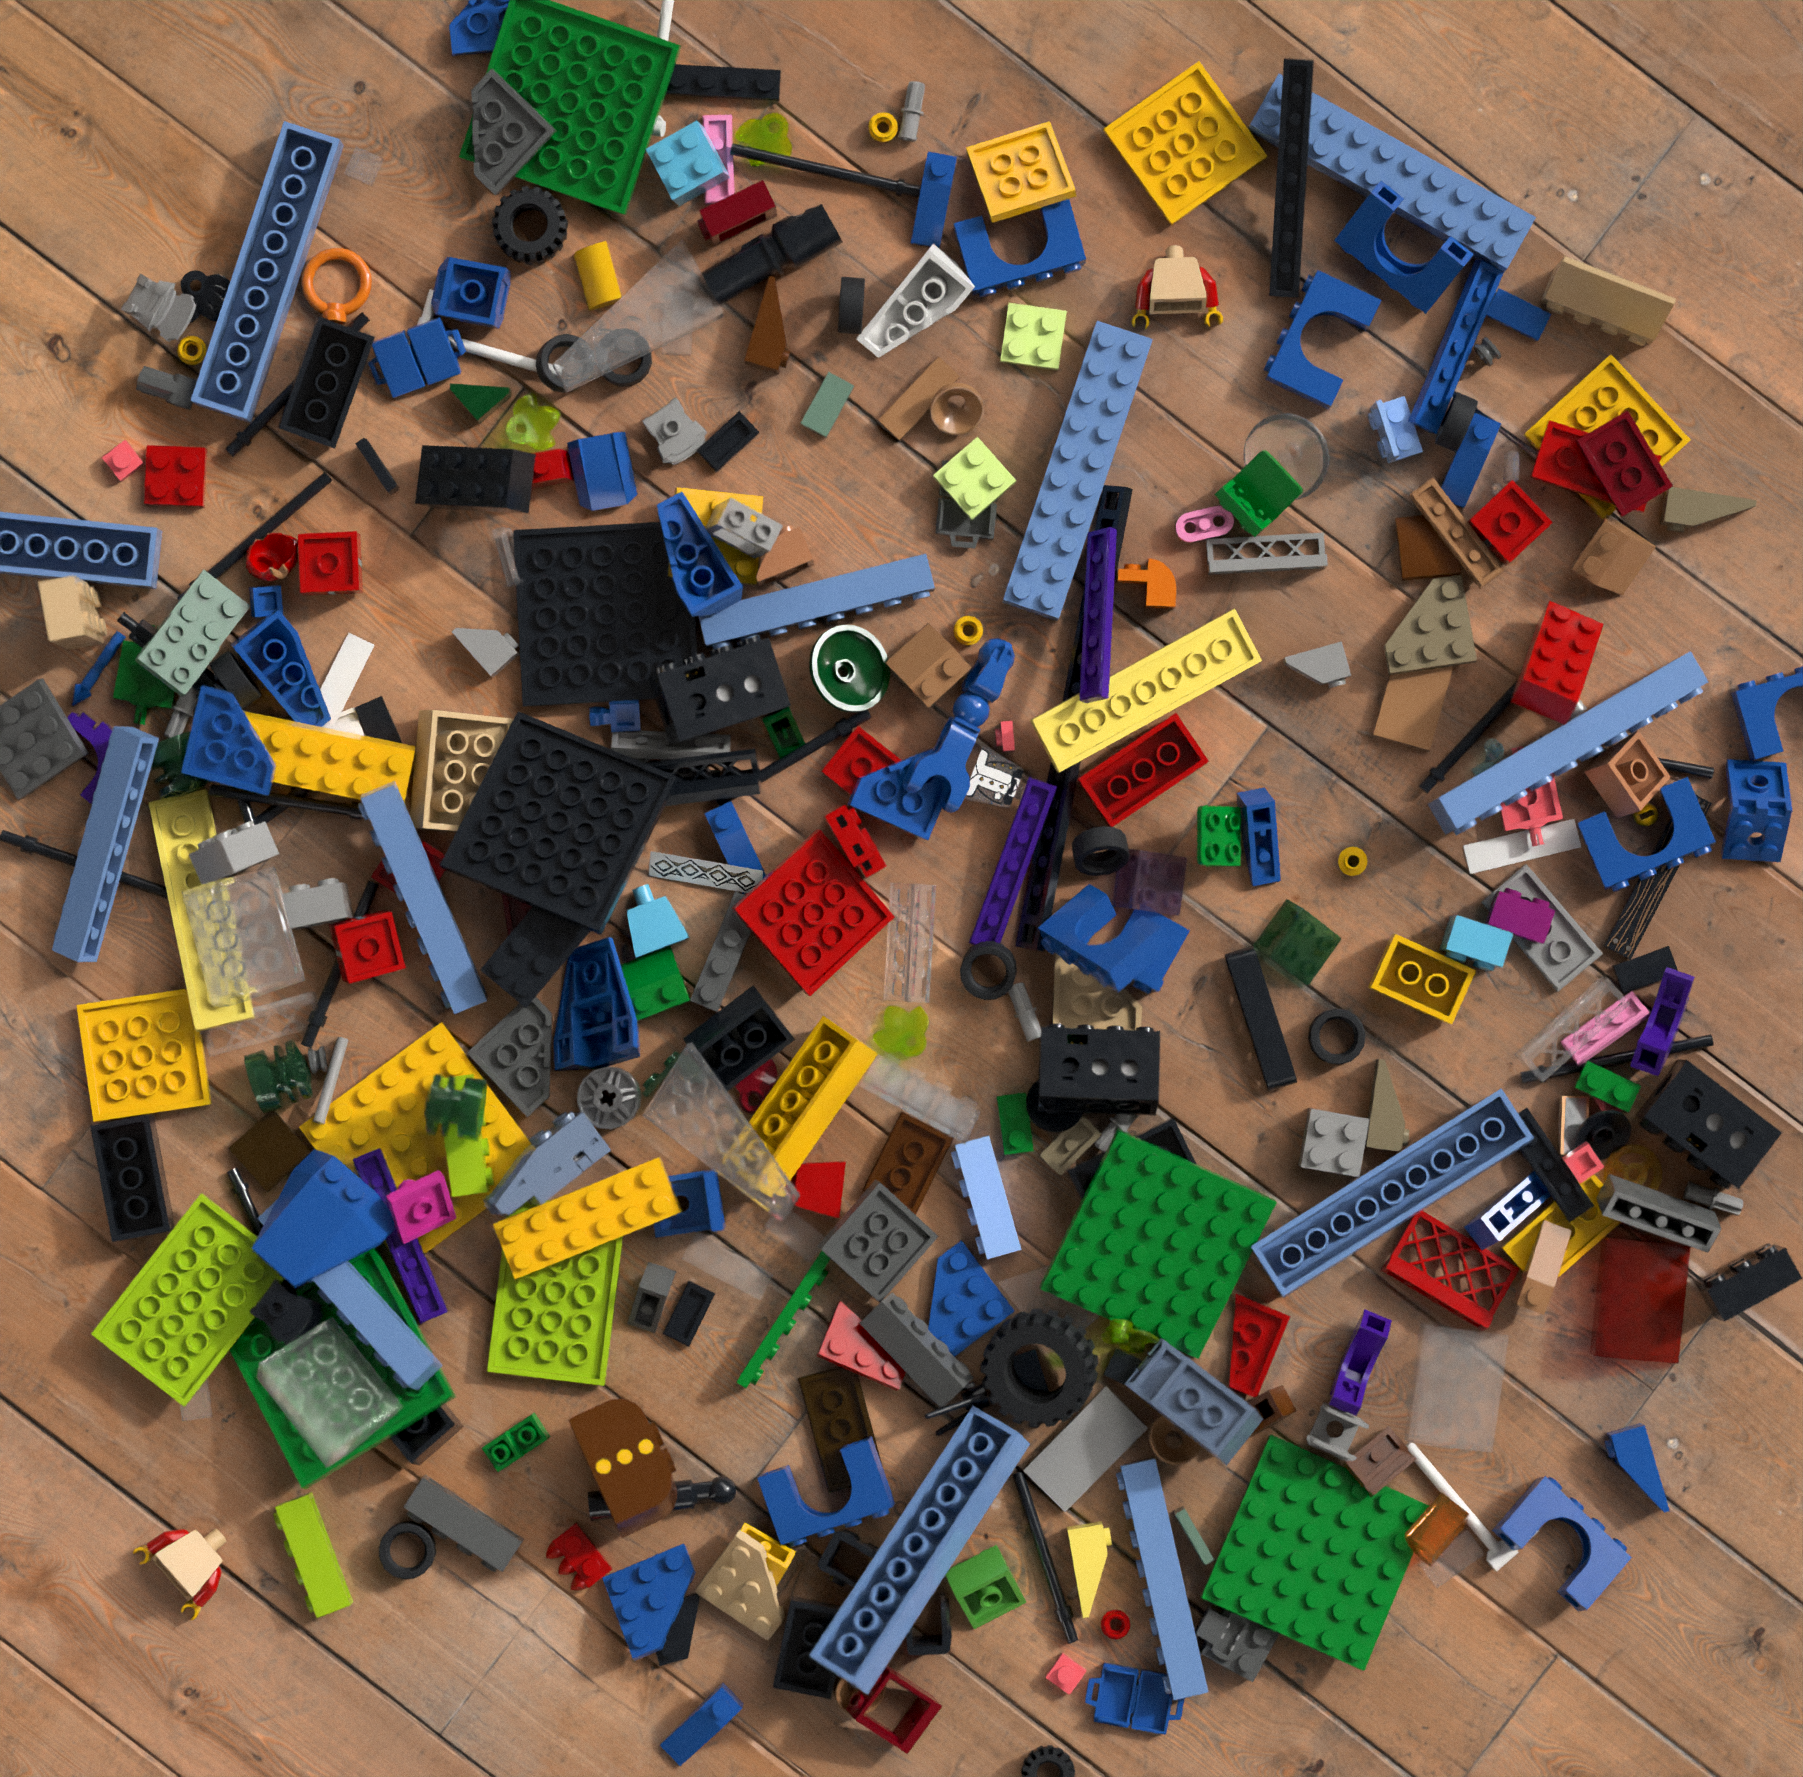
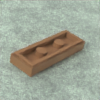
[878,356,960,441]

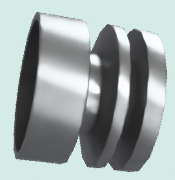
[577,1066,642,1129]

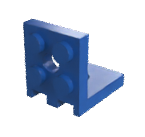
[1721,759,1792,862]
[1120,902,1190,994]
[653,1169,726,1238]

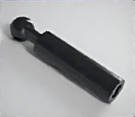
[588,1476,736,1521]

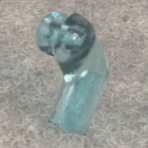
[1471,738,1505,776]

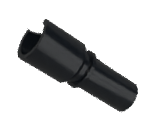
[701,204,843,305]

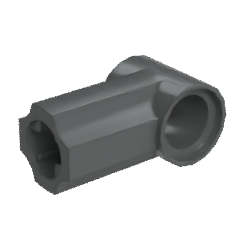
[136,366,197,410]

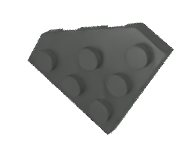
[471,69,557,195]
[467,997,552,1117]

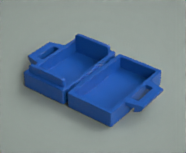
[368,317,466,398]
[1085,1662,1185,1735]

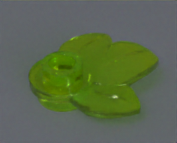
[735,113,792,167]
[505,393,561,451]
[873,1005,929,1057]
[1101,1319,1159,1354]

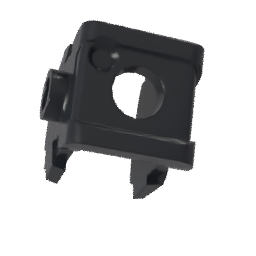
[249,1279,323,1348]
[818,1529,879,1587]
[905,1593,952,1655]

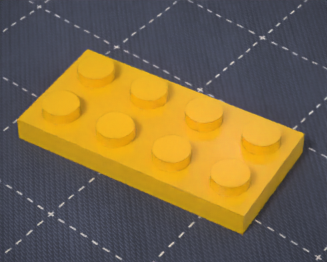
[1501,1174,1621,1277]

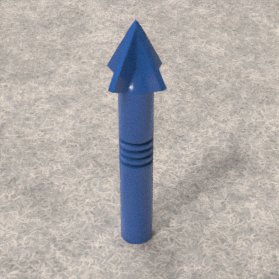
[72,630,126,706]

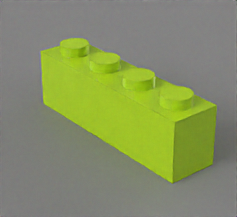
[436,1074,494,1197]
[273,1492,353,1618]

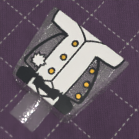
[964,746,1026,809]

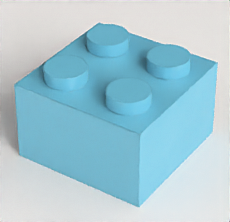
[646,121,730,206]
[1439,915,1513,971]

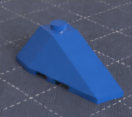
[656,492,743,617]
[230,609,331,727]

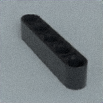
[1225,945,1297,1092]

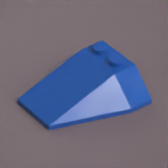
[554,937,640,1071]
[252,1149,396,1288]

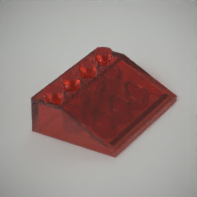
[1590,1237,1691,1363]

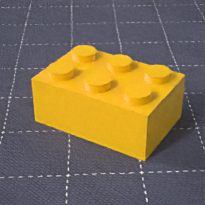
[1368,934,1476,1024]

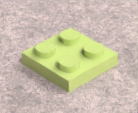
[1000,303,1067,370]
[933,437,1016,520]

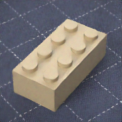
[38,576,107,650]

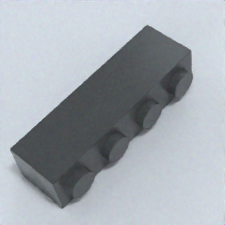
[690,891,751,1012]
[1596,1174,1721,1253]
[860,1292,974,1408]
[404,1475,524,1572]

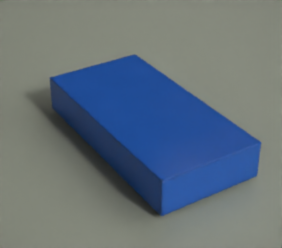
[1486,288,1551,341]

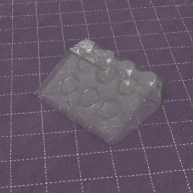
[182,867,305,1007]
[860,1052,981,1144]
[257,1317,403,1468]
[1404,1322,1509,1452]

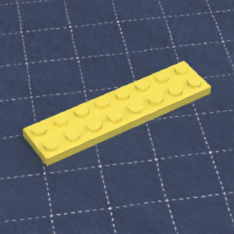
[1030,609,1262,772]
[148,789,255,1032]

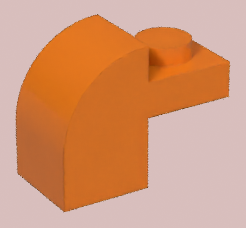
[1116,558,1176,609]

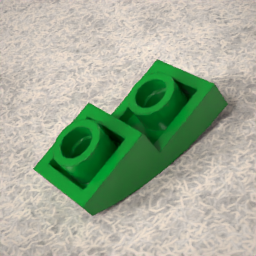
[482,1412,551,1472]

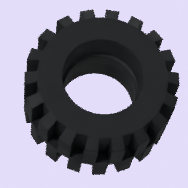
[492,186,568,265]

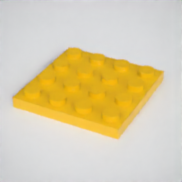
[1103,61,1267,226]
[1524,354,1691,520]
[76,989,212,1122]

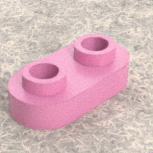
[1175,506,1234,543]

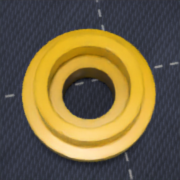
[868,112,898,142]
[177,336,207,365]
[954,616,983,645]
[1338,847,1368,876]

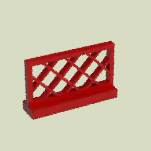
[1380,1211,1519,1331]

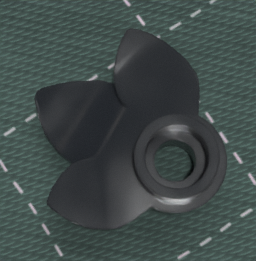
[180,270,230,323]

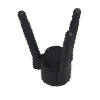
[925,1381,990,1436]

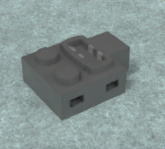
[1195,1606,1279,1682]

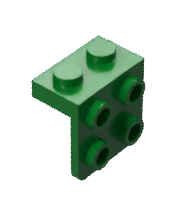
[1214,450,1303,537]
[1197,806,1241,867]

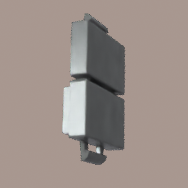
[935,460,998,549]

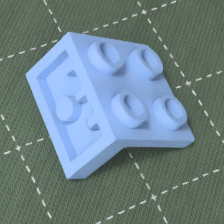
[1368,396,1423,464]

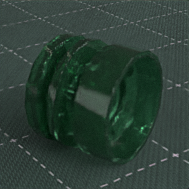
[150,731,211,799]
[244,1040,313,1114]
[425,1073,487,1141]

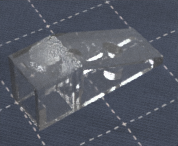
[682,1232,774,1300]

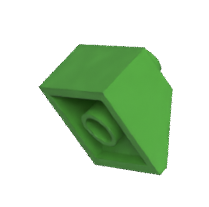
[946,1545,1027,1629]

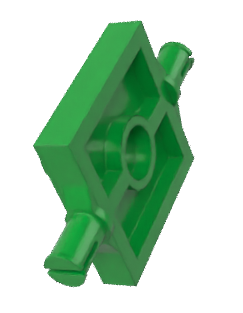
[113,624,175,725]

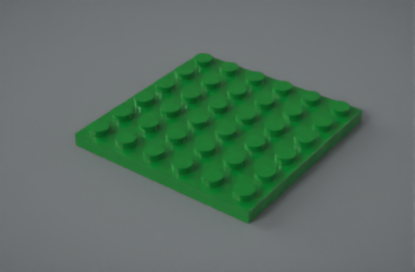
[459,0,681,215]
[1039,1129,1277,1359]
[230,1247,456,1489]
[1200,1434,1433,1671]

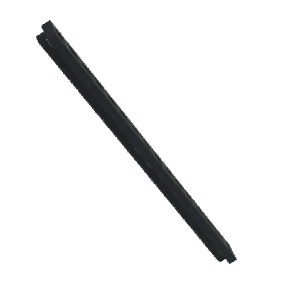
[1015,485,1133,952]

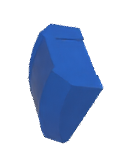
[431,257,511,329]
[567,432,637,511]

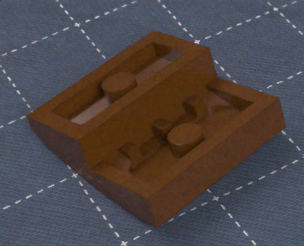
[1395,515,1461,581]

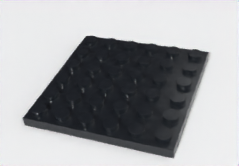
[513,522,699,707]
[440,711,678,935]

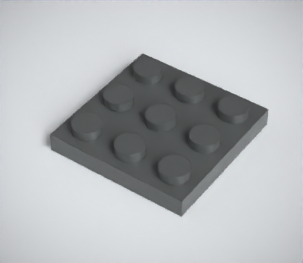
[0,678,89,800]
[817,1180,939,1303]

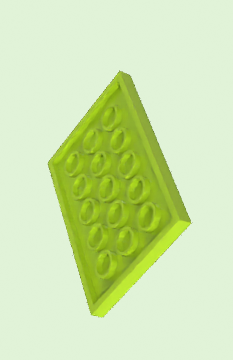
[91,1193,285,1407]
[487,1200,623,1386]

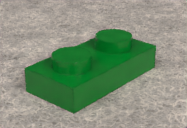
[1574,1061,1641,1113]
[997,1092,1034,1155]

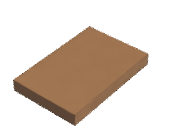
[1372,666,1454,751]

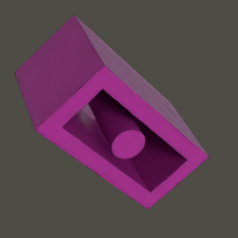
[1485,887,1556,944]

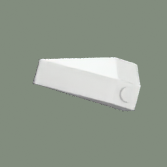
[856,244,975,358]

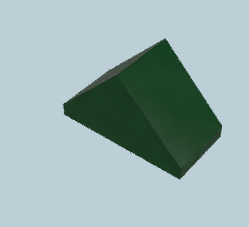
[450,383,512,424]
[762,707,806,758]

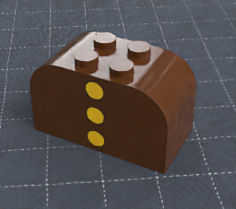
[568,1399,677,1538]

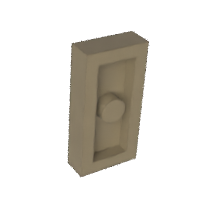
[1039,1115,1102,1176]

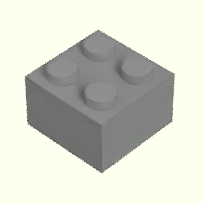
[189,821,279,887]
[282,878,353,930]
[1298,1108,1370,1177]

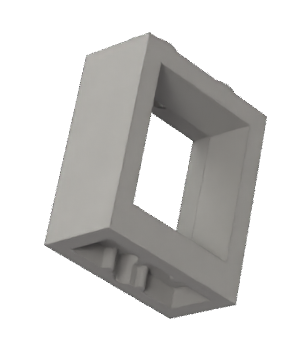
[705,498,783,559]

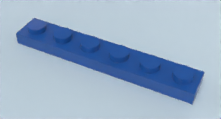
[1408,259,1504,434]

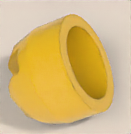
[1633,803,1658,827]

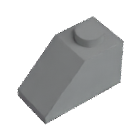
[452,628,519,677]
[1283,641,1351,688]

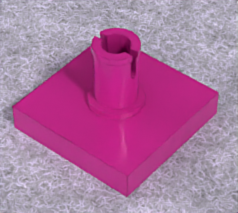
[386,1170,456,1244]

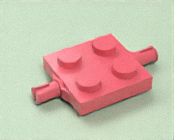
[1500,746,1563,847]

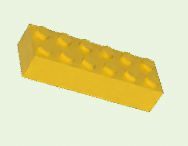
[244,711,416,802]
[722,1016,878,1200]
[493,1156,682,1279]

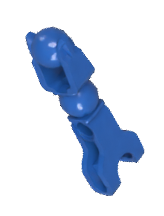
[902,638,1015,813]

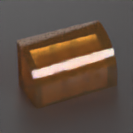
[1405,1492,1469,1567]

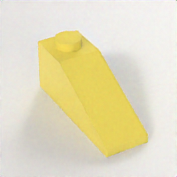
[1067,1521,1112,1618]

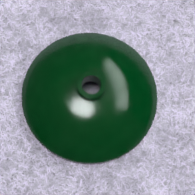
[809,625,890,712]

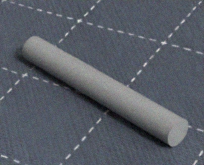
[313,1037,349,1125]

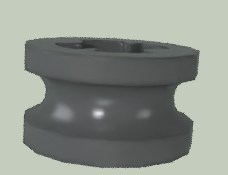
[1473,337,1502,366]
[308,1046,328,1074]

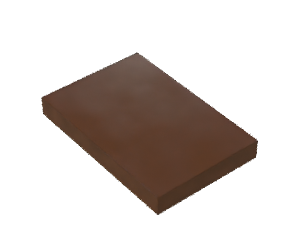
[862,1111,954,1215]

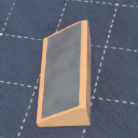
[1557,1095,1589,1155]

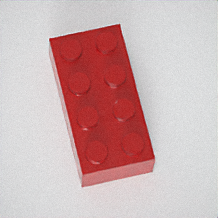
[1511,601,1604,725]
[1077,713,1209,827]

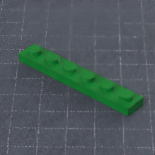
[736,1250,831,1388]

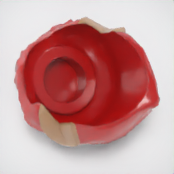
[245,533,298,581]

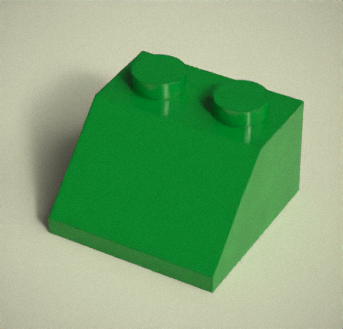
[621,946,691,1021]

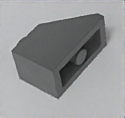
[627,1262,676,1333]

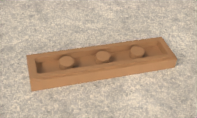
[1409,477,1505,589]

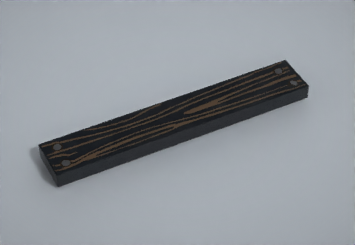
[1603,794,1712,960]

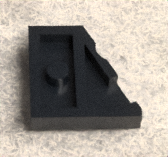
[656,1593,700,1666]

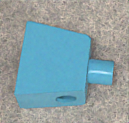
[627,884,690,958]

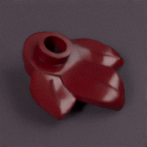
[735,1059,778,1114]

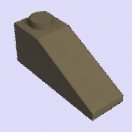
[1660,487,1757,532]
[1365,1059,1409,1152]

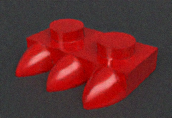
[546,1522,613,1591]

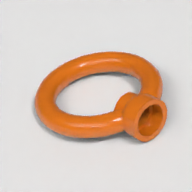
[301,248,372,325]

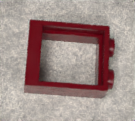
[697,180,777,246]
[846,1665,942,1754]

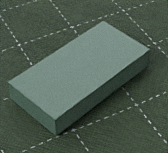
[801,372,854,438]
[1174,1506,1214,1565]

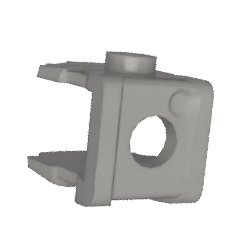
[121,274,196,342]
[642,397,707,465]
[1307,1402,1369,1461]

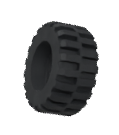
[981,1308,1098,1428]

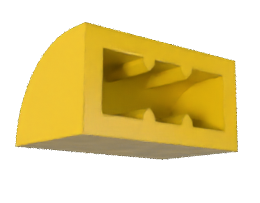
[574,241,623,311]

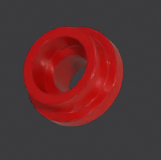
[1101,1609,1130,1639]

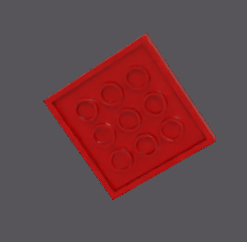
[731,829,895,996]

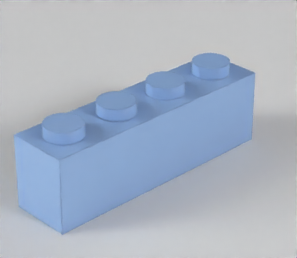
[951,1135,1021,1259]

